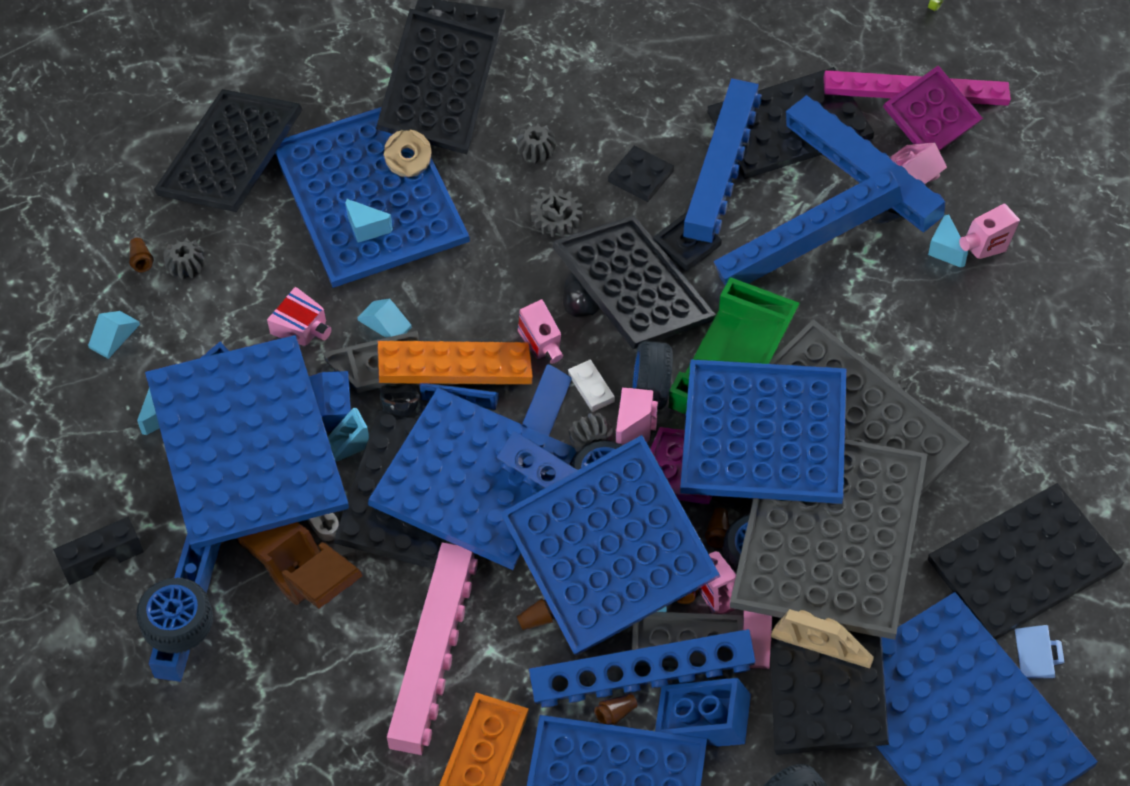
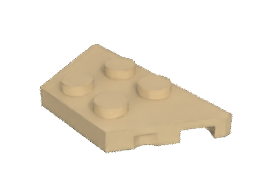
[771,609,874,668]

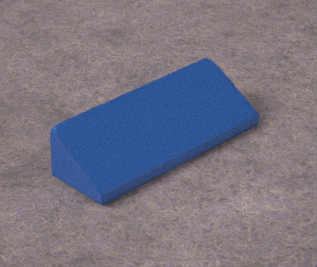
[522,364,572,436]
[420,383,499,409]

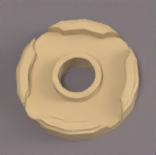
[384,130,431,177]

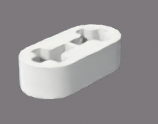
[307,513,339,541]

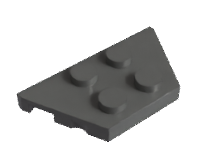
[323,331,419,393]

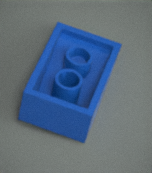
[309,371,351,432]
[655,678,751,746]

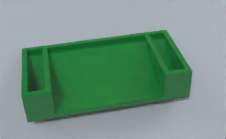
[668,277,800,414]

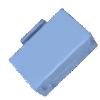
[1015,625,1065,678]

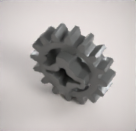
[531,189,583,237]

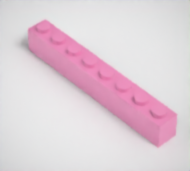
[387,543,478,755]

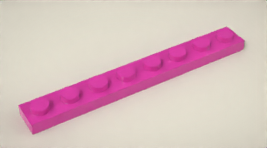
[824,71,1011,106]

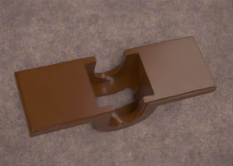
[236,522,363,609]

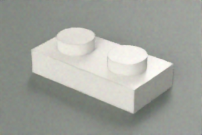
[568,360,615,412]

